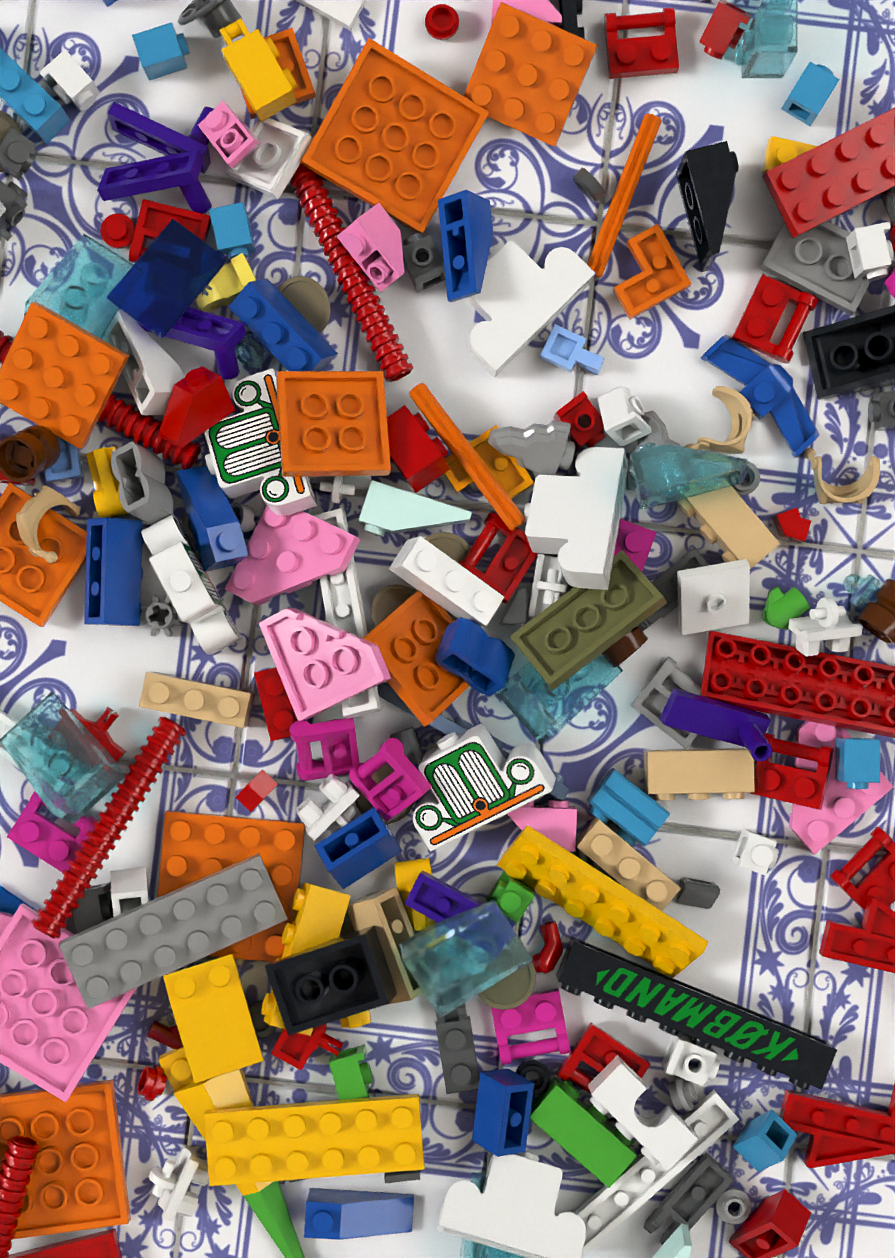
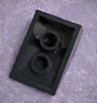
[675,141,739,272]
[803,305,895,400]
[265,925,397,1035]

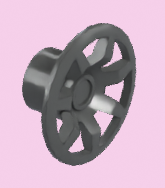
[177,0,242,38]

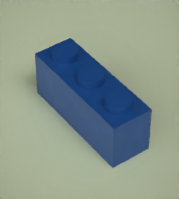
[229,278,338,371]
[84,517,144,626]

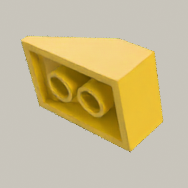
[163,954,264,1084]

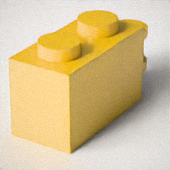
[219,18,297,122]

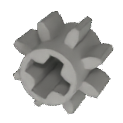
[140,595,184,637]

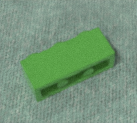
[530,1076,637,1188]

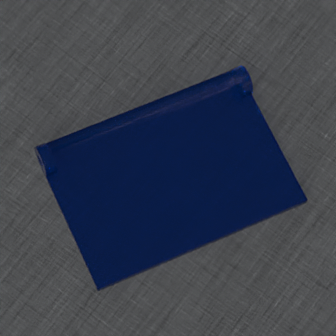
[106,219,229,339]

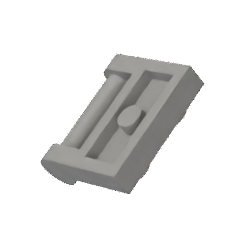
[630,656,701,749]

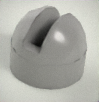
[231,503,257,532]

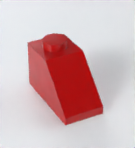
[159,366,235,448]
[729,1189,811,1258]

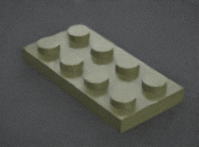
[510,551,667,691]

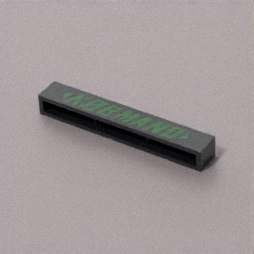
[556,936,837,1090]

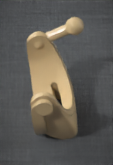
[684,386,755,455]
[804,447,880,504]
[16,486,81,563]

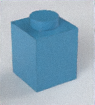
[132,22,190,81]
[781,62,840,126]
[209,202,256,261]
[836,738,880,789]
[733,1110,797,1172]

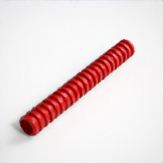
[290,164,414,382]
[0,330,201,470]
[31,717,186,939]
[0,1136,40,1258]

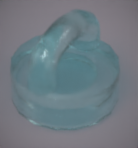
[235,331,270,368]
[843,574,881,609]

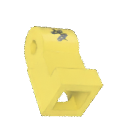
[189,253,256,312]

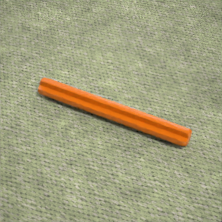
[587,113,662,278]
[409,383,525,530]

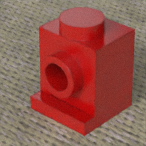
[699,0,752,60]
[553,391,606,450]

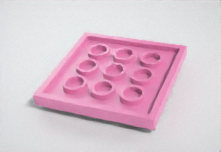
[0,903,137,1102]

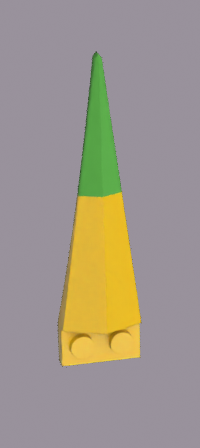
[158,1047,305,1258]

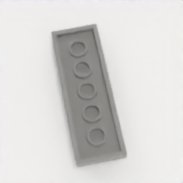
[59,853,288,1009]

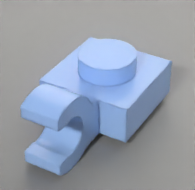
[540,324,604,375]

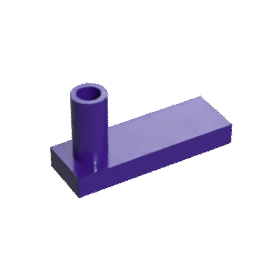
[108,102,214,174]
[97,150,212,214]
[137,298,246,380]
[660,688,772,761]
[404,870,516,956]

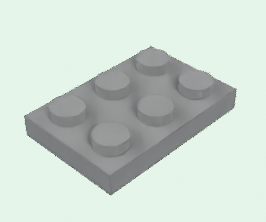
[760,221,871,316]

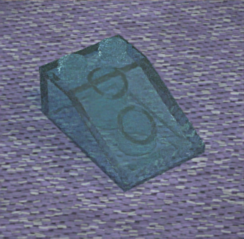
[736,0,798,78]
[24,234,143,339]
[629,442,749,510]
[496,654,623,744]
[0,692,126,824]
[400,900,533,1018]

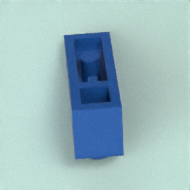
[438,190,493,303]
[175,465,249,572]
[304,1188,414,1240]

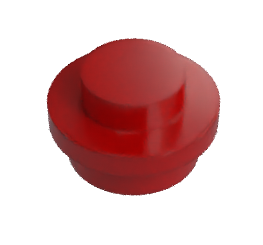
[425,4,459,40]
[100,213,135,249]
[137,1065,167,1102]

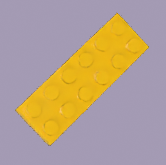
[497,825,709,979]
[204,1094,425,1186]

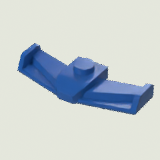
[700,334,820,458]

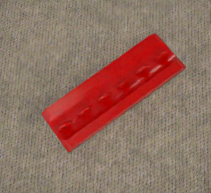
[700,631,895,738]

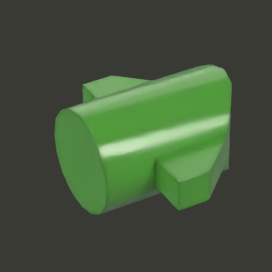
[762,586,810,630]

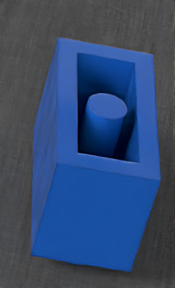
[314,807,403,889]
[472,1068,534,1157]

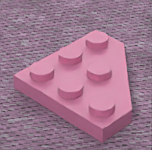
[225,506,361,606]
[259,608,391,722]
[789,721,894,855]

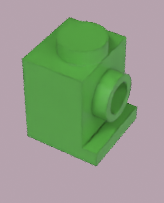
[486,870,535,925]
[329,1044,373,1100]

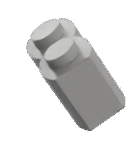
[111,441,173,525]

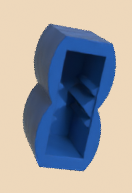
[435,617,515,696]

